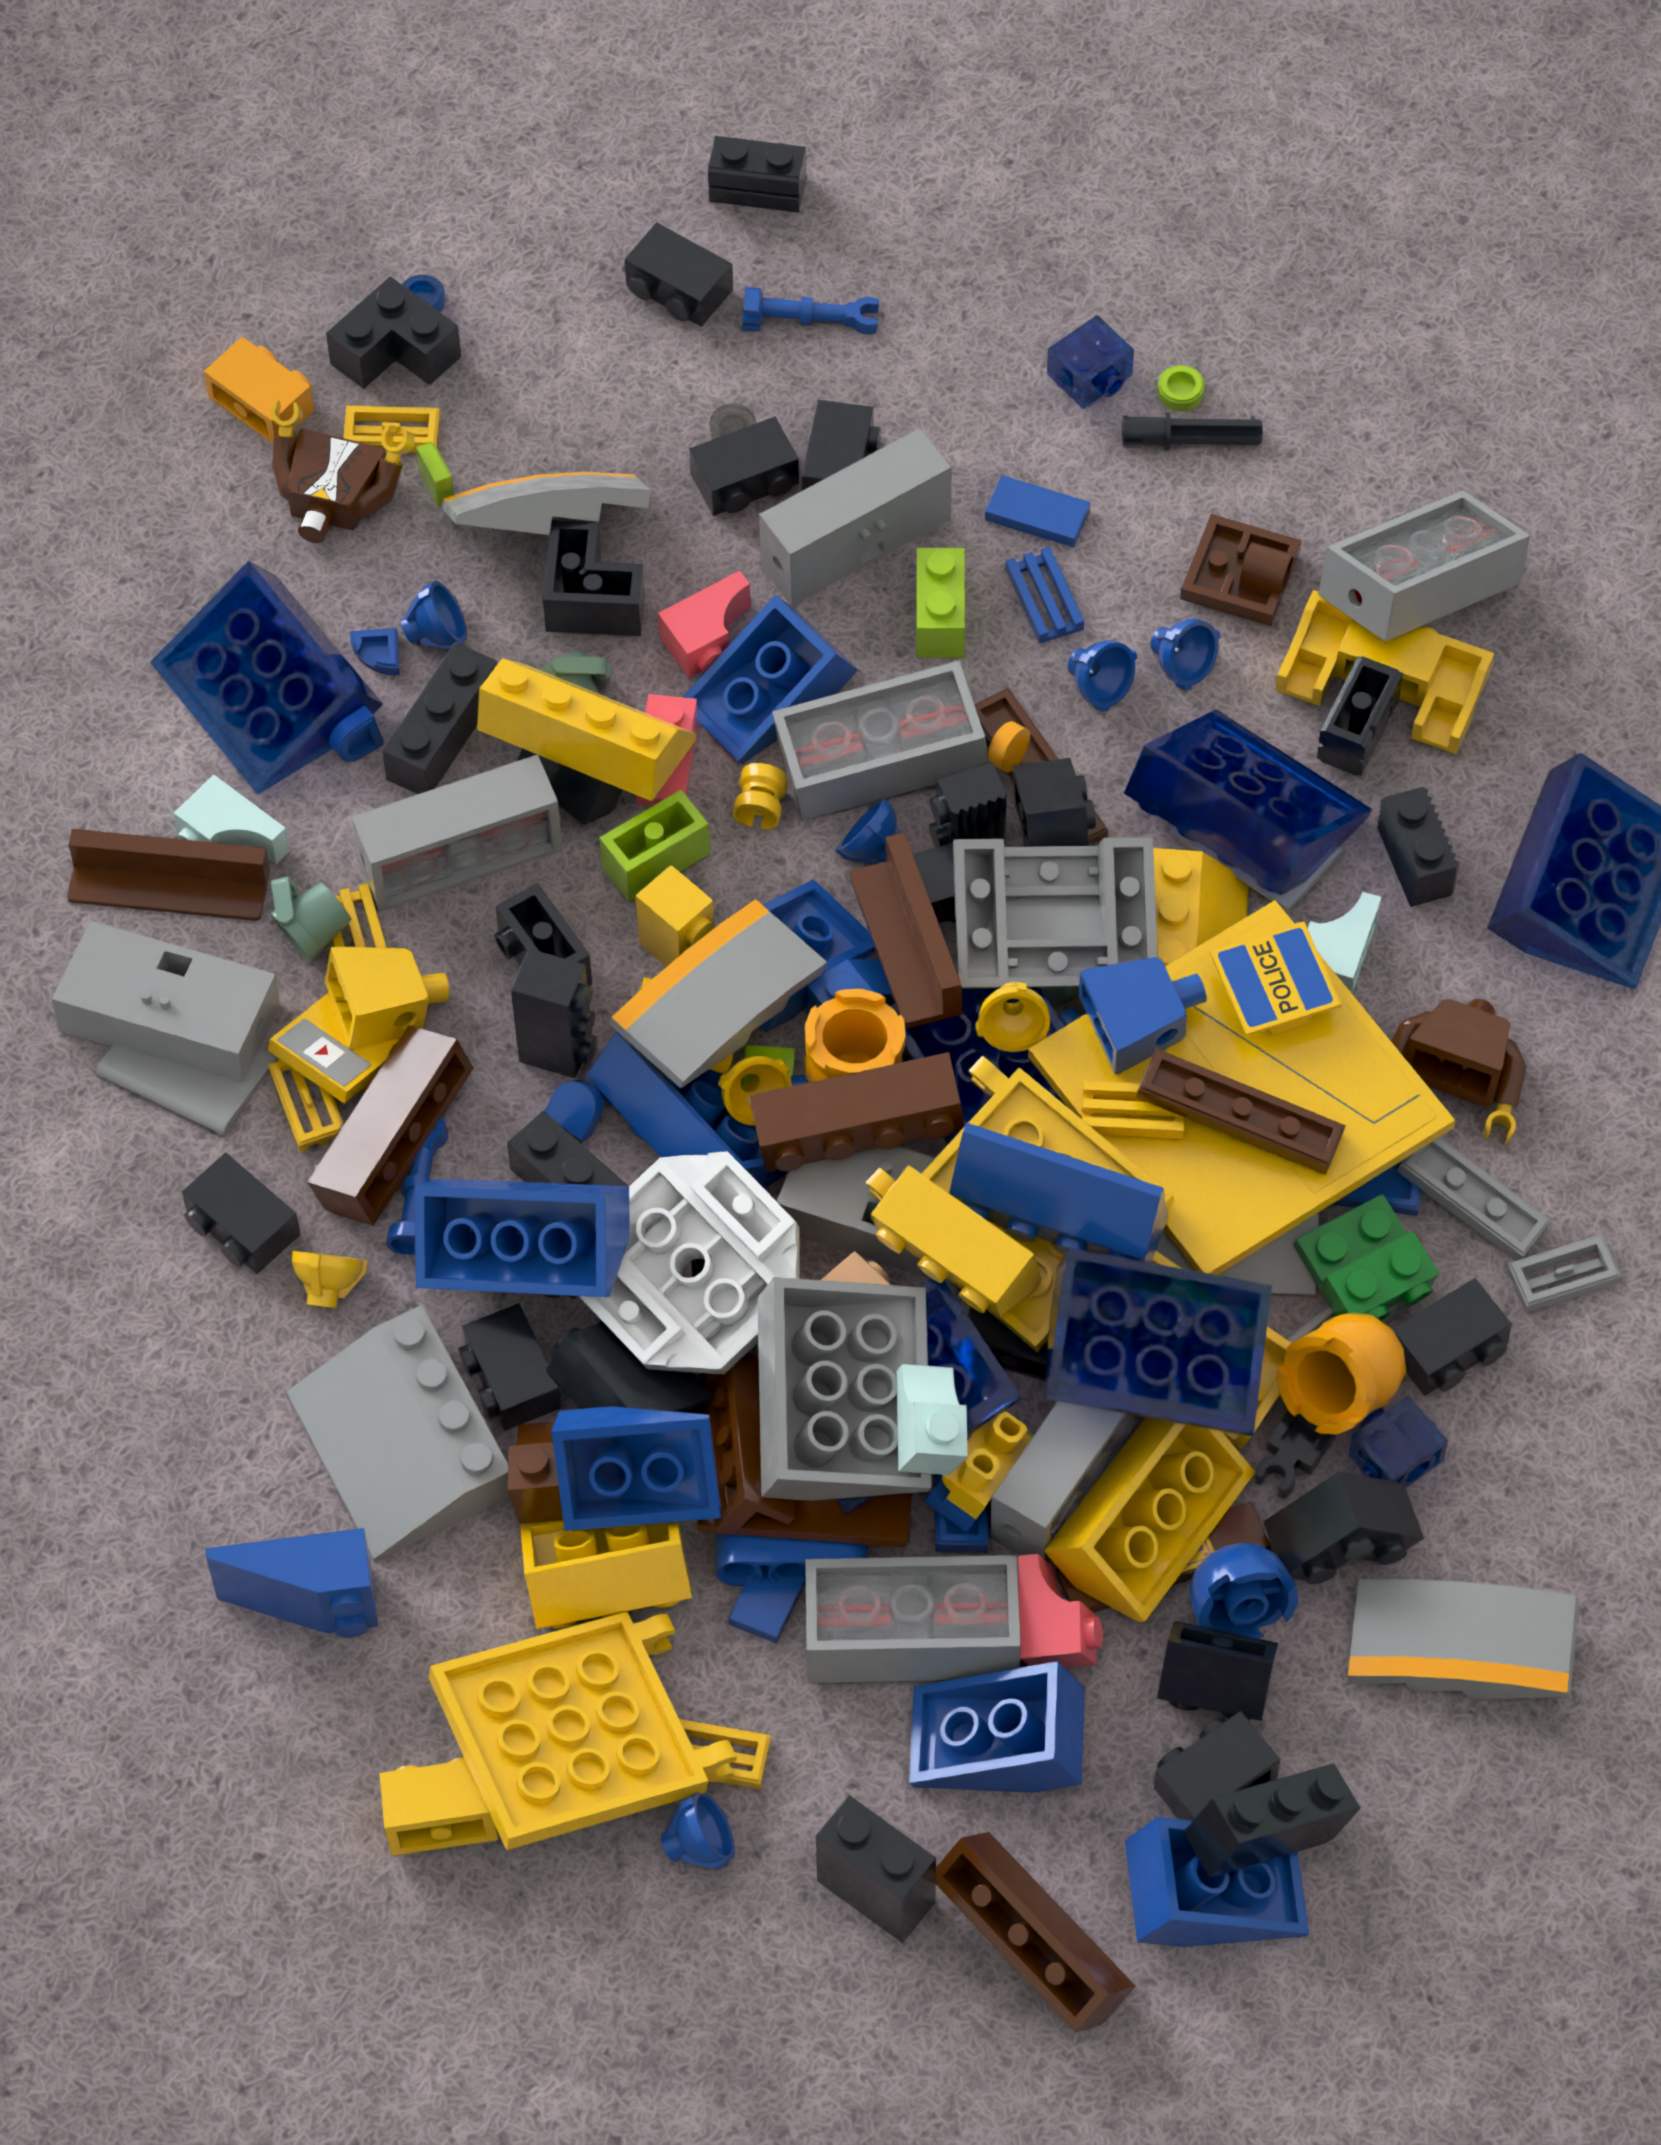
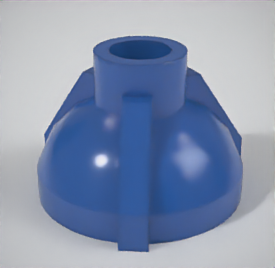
[401,581,467,650]
[1151,618,1221,690]
[1068,640,1137,711]
[836,798,900,864]
[660,1792,735,1870]

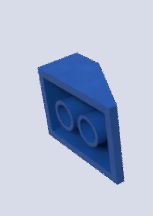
[683,595,858,764]
[759,879,875,1032]
[551,1406,722,1531]
[205,1528,379,1637]
[909,1661,1085,1793]
[1125,1817,1309,1947]

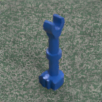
[742,287,879,334]
[386,1117,449,1255]

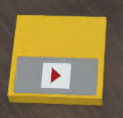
[268,993,400,1104]

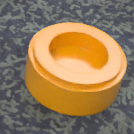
[988,721,1030,773]

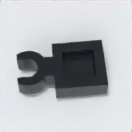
[1255,1410,1337,1499]

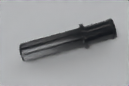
[1122,412,1263,450]

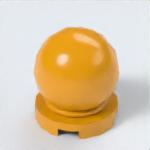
[804,989,906,1083]
[1276,1313,1406,1435]

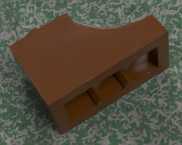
[508,1421,563,1523]

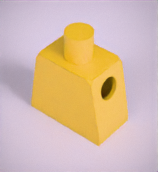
[324,947,449,1050]

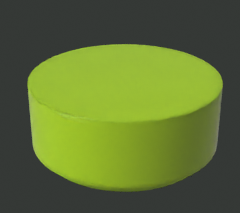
[1157,365,1205,411]

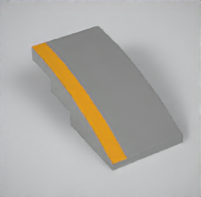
[442,472,651,535]
[609,899,827,1088]
[1348,1579,1579,1699]

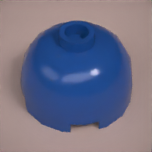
[1190,1543,1298,1638]

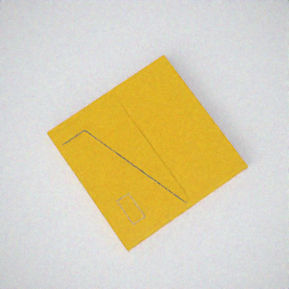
[1028,900,1455,1283]

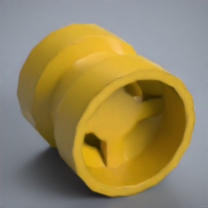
[732,763,789,830]

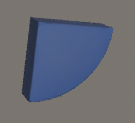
[349,628,400,675]

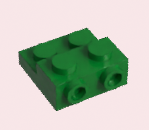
[1293,1194,1439,1321]

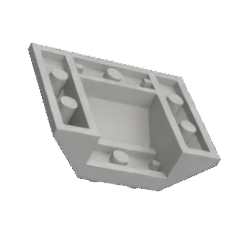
[953,837,1158,989]

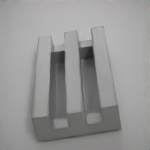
[1506,1234,1622,1313]

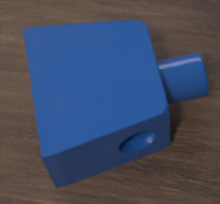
[1079,957,1207,1075]

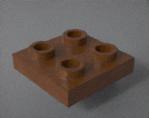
[1180,514,1302,626]

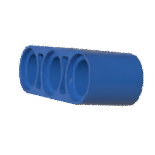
[715,1533,868,1586]

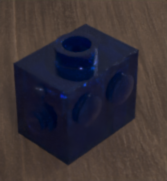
[1047,315,1134,409]
[1349,1396,1448,1488]

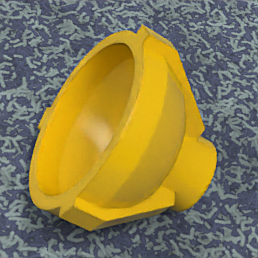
[975,982,1050,1052]
[718,1056,792,1126]
[291,1251,368,1308]

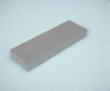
[1397,1137,1551,1260]

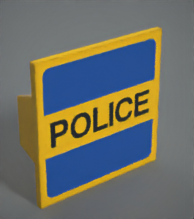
[1210,921,1341,1036]

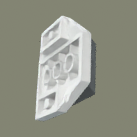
[579,1151,800,1375]

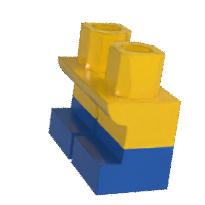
[924,1408,1032,1533]

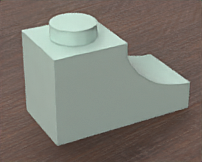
[174,775,290,864]
[1308,892,1382,994]
[897,1364,968,1475]

